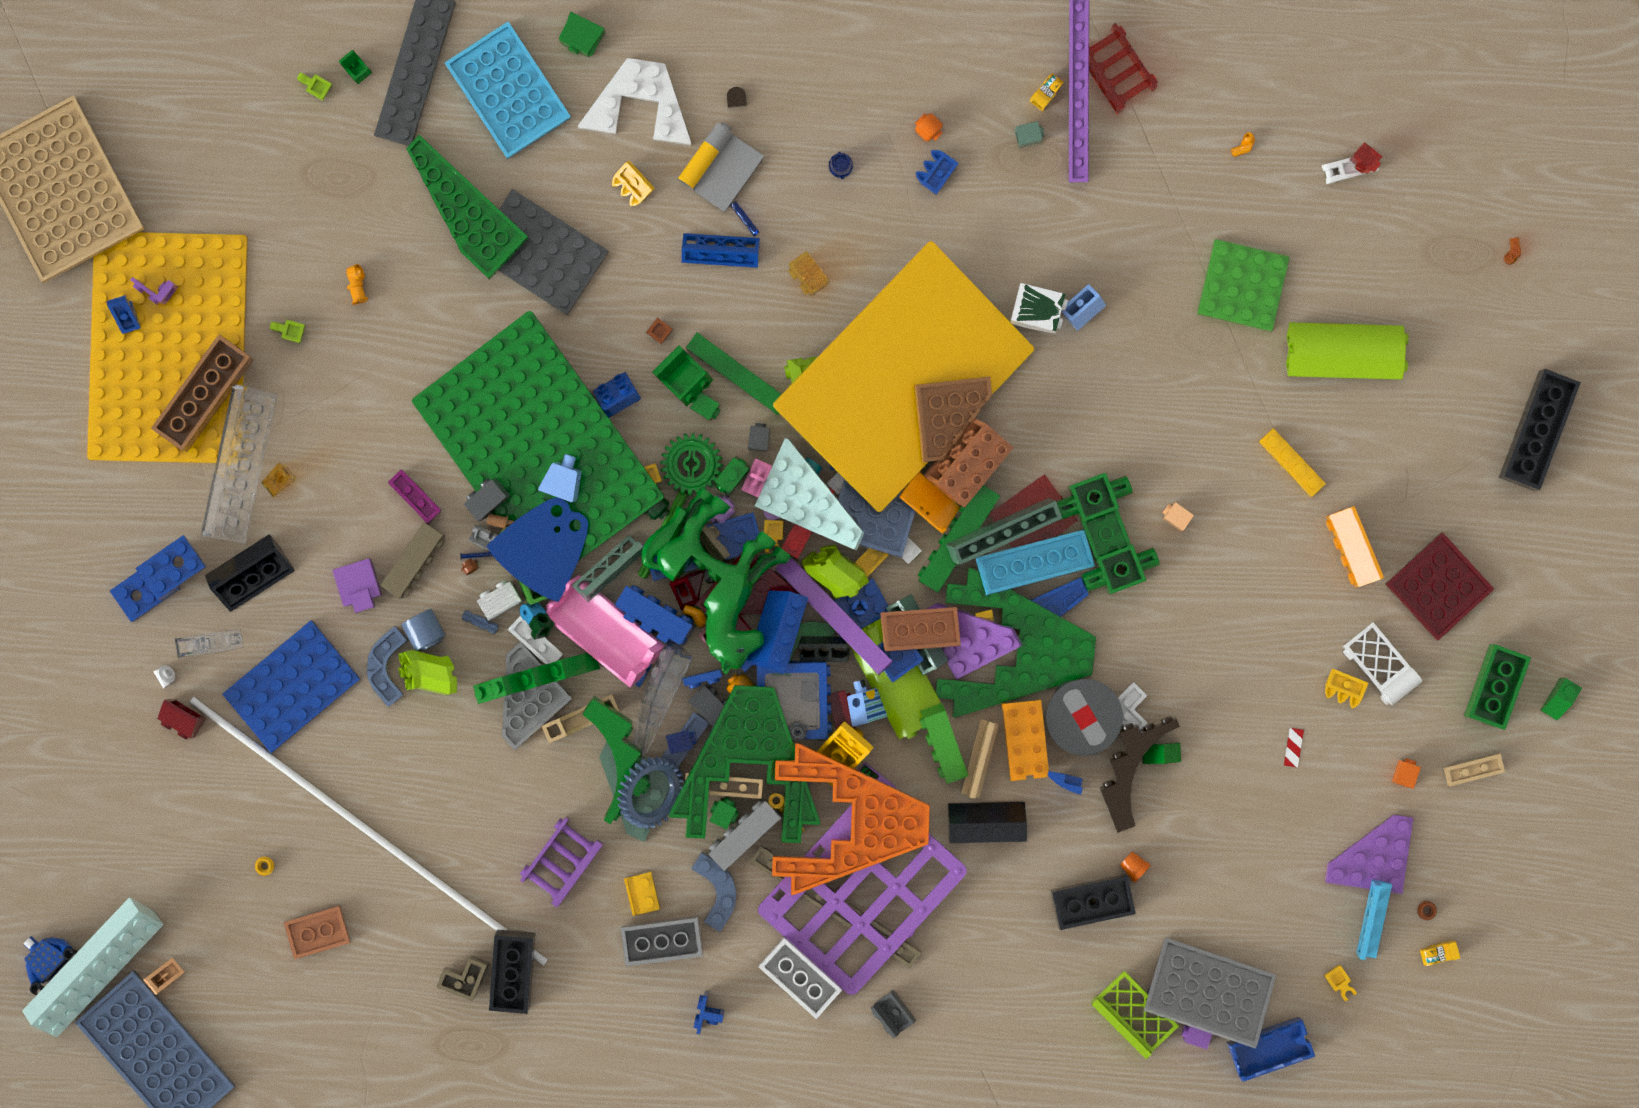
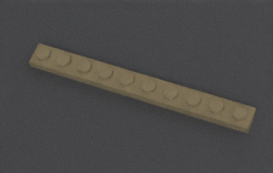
[750,845,921,969]

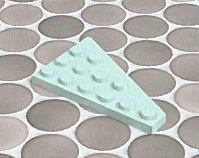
[755,438,864,551]

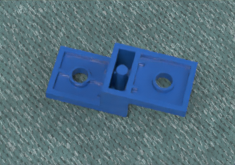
[110,535,206,622]

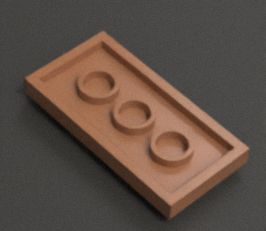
[880,607,961,652]

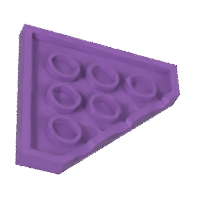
[927,603,1022,680]
[1325,815,1413,894]

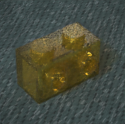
[788,250,830,297]

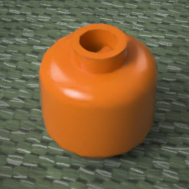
[915,113,943,142]

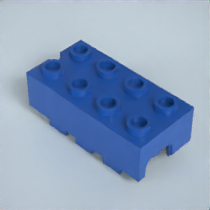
[615,585,696,646]
[1226,1017,1315,1082]

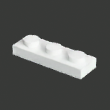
[508,615,563,664]

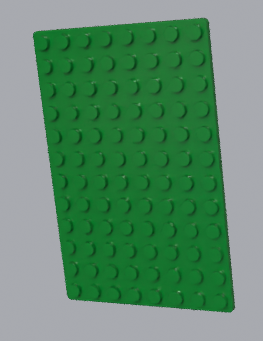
[412,311,664,561]

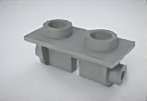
[468,525,498,550]

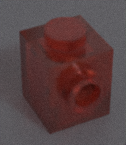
[1349,142,1383,174]

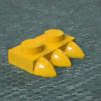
[612,160,655,206]
[1325,668,1368,708]

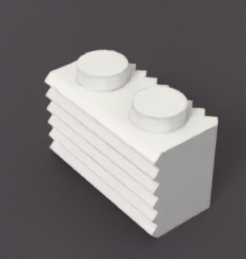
[477,580,523,621]

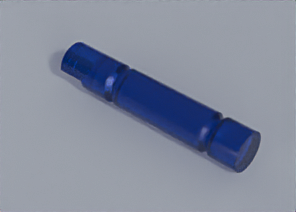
[730,201,760,237]

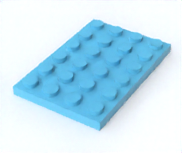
[445,21,571,159]

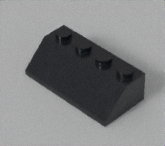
[205,534,295,612]
[948,802,1027,843]

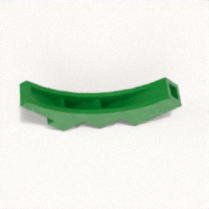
[473,653,600,704]
[583,695,650,824]

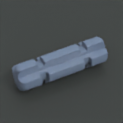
[462,610,499,634]

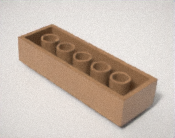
[151,334,254,452]

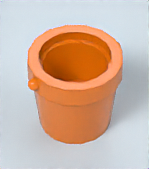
[1120,851,1151,883]

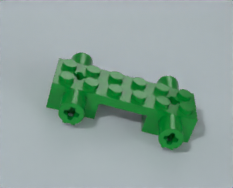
[1056,473,1160,595]

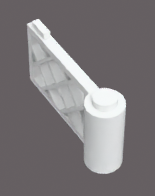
[1343,622,1423,706]

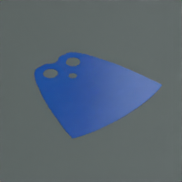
[487,497,588,602]

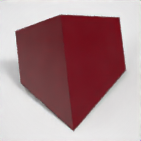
[669,569,705,611]

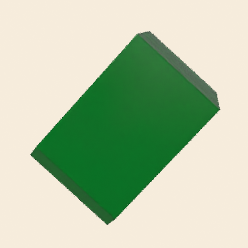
[1142,743,1181,764]

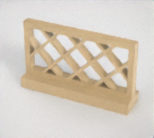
[961,719,999,799]

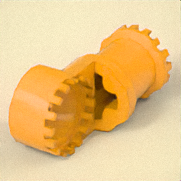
[346,264,369,305]

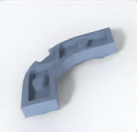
[367,626,408,707]
[692,852,736,932]

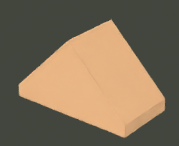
[144,958,185,994]

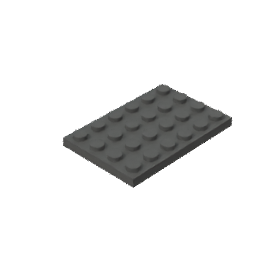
[498,189,609,316]

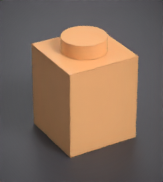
[1162,502,1194,532]

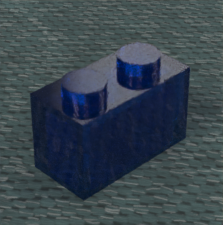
[666,729,697,755]

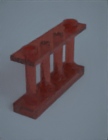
[1089,23,1158,115]

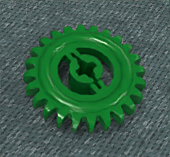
[660,433,723,496]

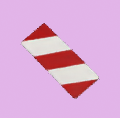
[1284,728,1304,768]

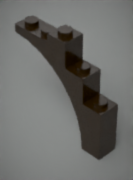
[1100,716,1180,833]

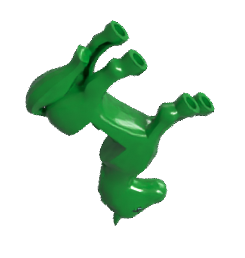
[641,488,792,675]

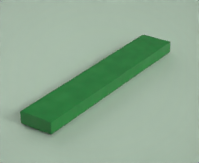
[685,332,781,415]

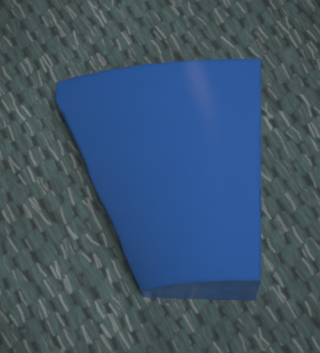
[1047,771,1083,795]

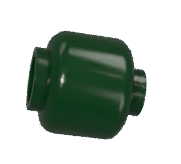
[644,497,670,520]

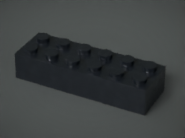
[1499,369,1581,491]

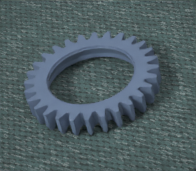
[617,756,685,829]

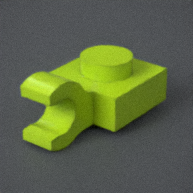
[297,72,332,101]
[269,319,306,344]

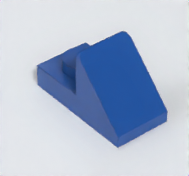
[107,295,141,334]

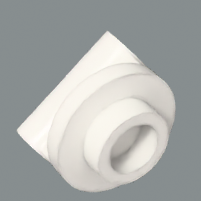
[154,665,175,688]

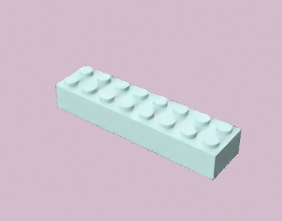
[22,897,164,1037]

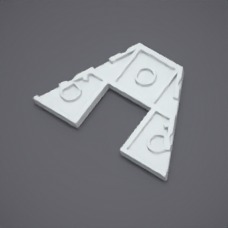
[578,58,691,146]

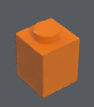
[1392,758,1421,789]

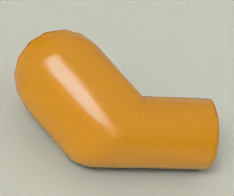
[1231,132,1255,157]
[683,605,707,627]

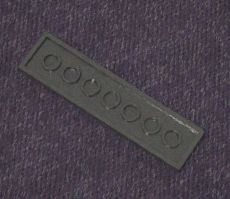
[374,0,456,146]

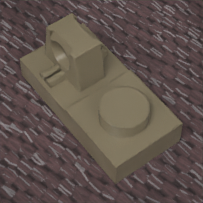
[700,525,730,562]

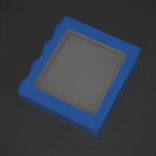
[757,660,832,740]

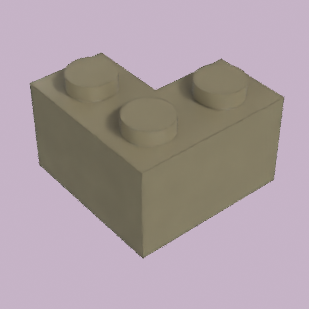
[437,956,489,1001]

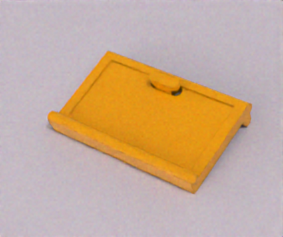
[899,472,961,534]

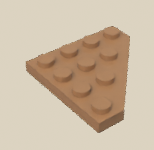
[914,377,992,462]

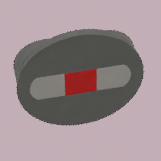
[1046,679,1123,756]

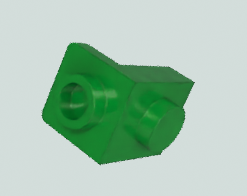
[339,50,372,84]

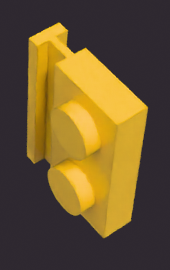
[624,872,660,916]

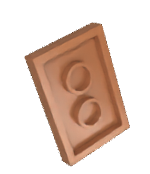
[283,905,351,959]

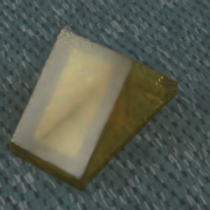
[261,463,297,497]

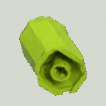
[802,545,869,599]
[398,650,457,695]

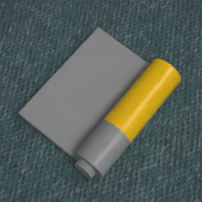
[677,122,764,212]

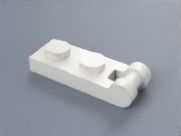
[1322,151,1379,184]

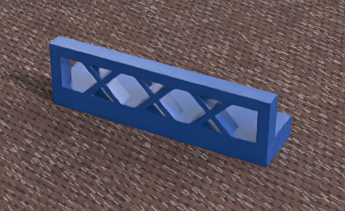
[681,233,760,268]

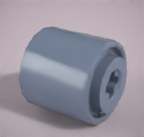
[401,608,446,652]

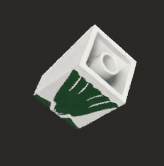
[1011,283,1068,334]

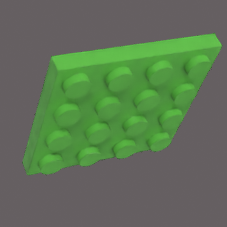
[1197,239,1290,332]

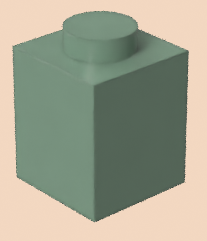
[1014,121,1045,148]

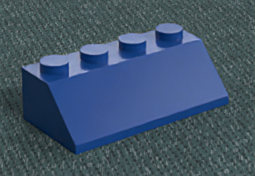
[747,591,808,674]

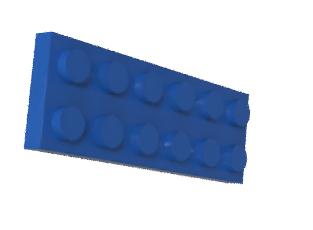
[643,512,759,582]

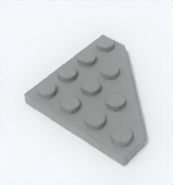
[502,642,573,750]

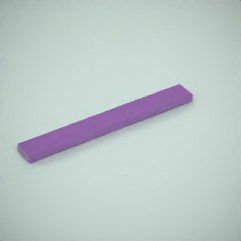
[775,558,893,675]

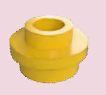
[255,856,274,876]

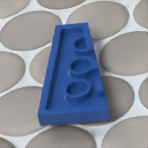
[1031,577,1089,617]

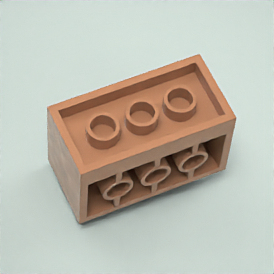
[923,419,1014,508]

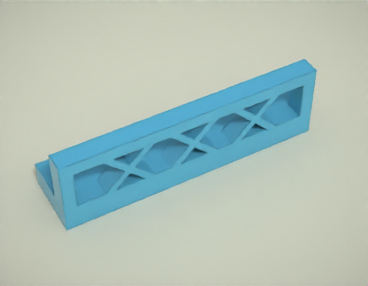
[1356,879,1392,960]

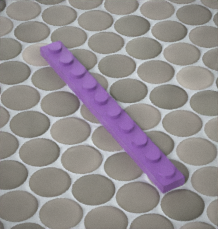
[1069,0,1090,182]

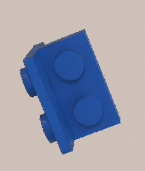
[593,372,641,418]
[694,991,725,1034]

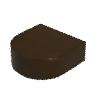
[727,87,747,108]

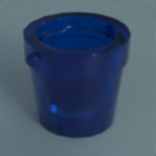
[829,152,853,180]

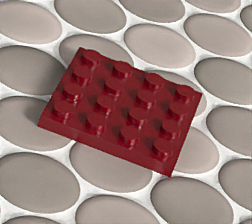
[1385,532,1494,641]

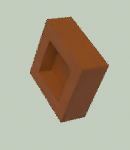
[646,317,673,345]

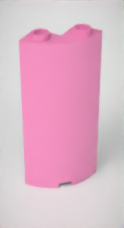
[546,575,665,688]

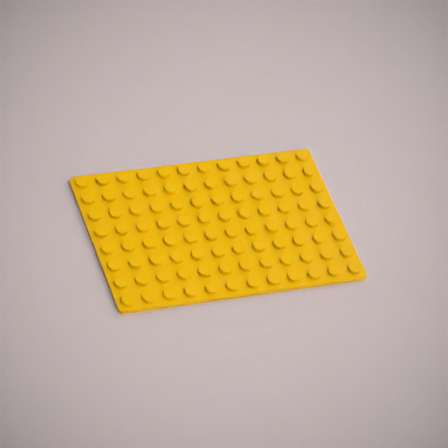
[87,232,248,464]
[773,241,1034,512]

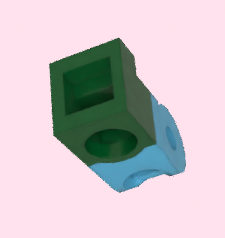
[520,602,555,640]

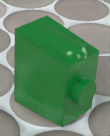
[559,11,606,57]
[713,456,751,497]

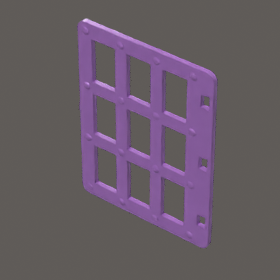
[758,804,967,995]

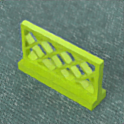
[1091,970,1179,1059]

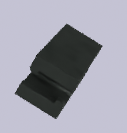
[799,636,850,662]

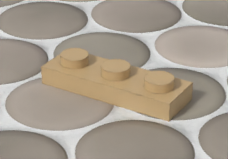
[1443,753,1505,787]

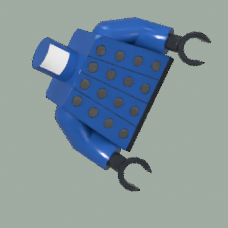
[23,936,78,995]

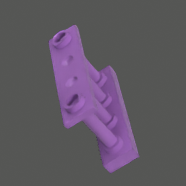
[520,817,604,907]

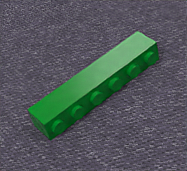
[918,485,1000,593]

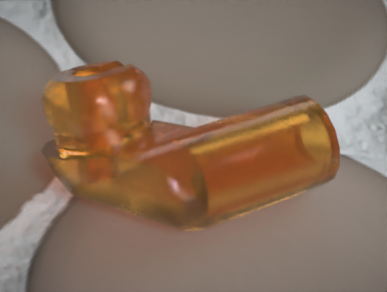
[1504,237,1522,265]

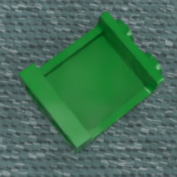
[652,345,714,407]

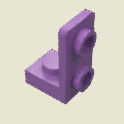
[130,277,178,305]

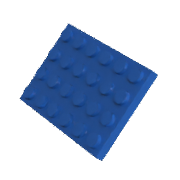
[222,620,360,753]

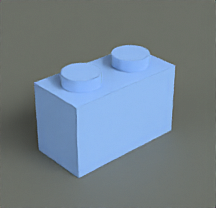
[1061,284,1106,331]

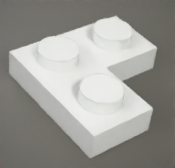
[1118,682,1147,730]

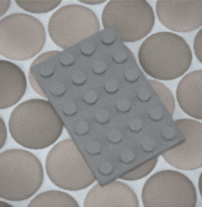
[1143,937,1276,1048]

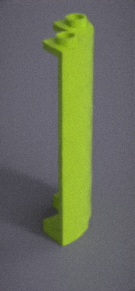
[1286,322,1409,380]
[848,619,947,739]

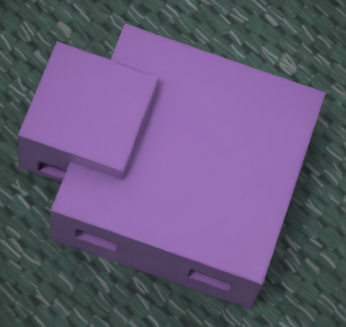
[332,558,382,613]

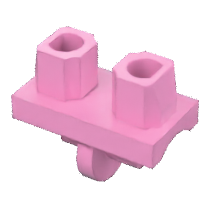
[741,458,772,497]

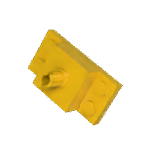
[817,722,874,787]

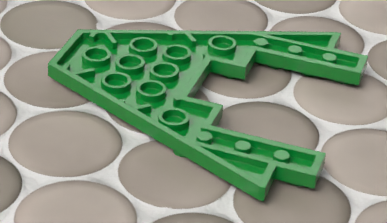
[935,567,1096,718]
[669,685,820,843]

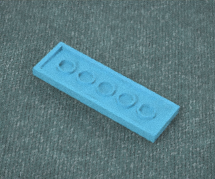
[976,530,1095,596]

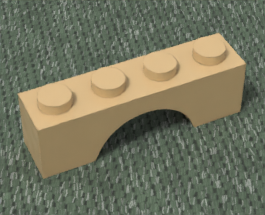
[542,694,621,744]

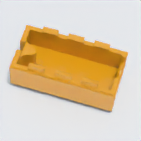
[1001,699,1049,781]

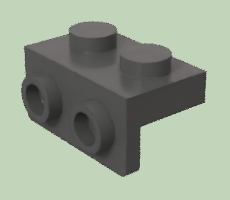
[871,990,916,1038]

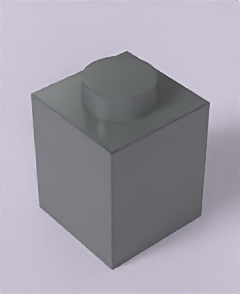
[748,423,770,452]

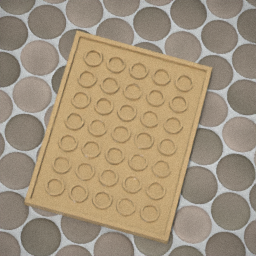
[0,95,145,283]

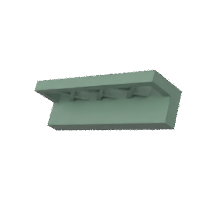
[572,535,643,602]

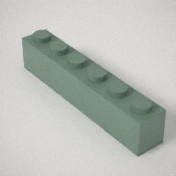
[946,498,1062,565]

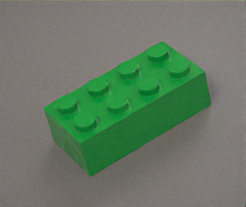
[1464,644,1531,730]

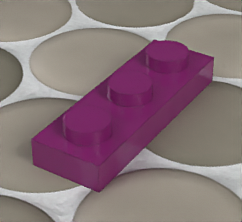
[387,469,442,524]

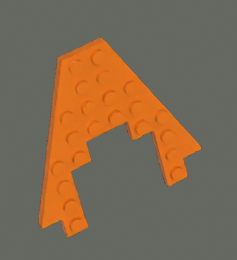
[772,743,930,895]

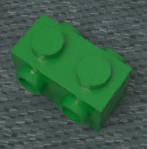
[710,797,739,830]

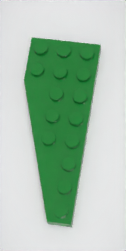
[406,135,529,280]

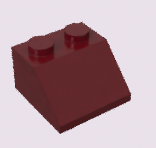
[157,699,206,740]

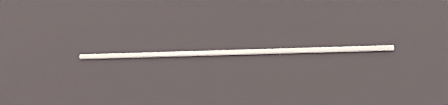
[189,697,548,966]

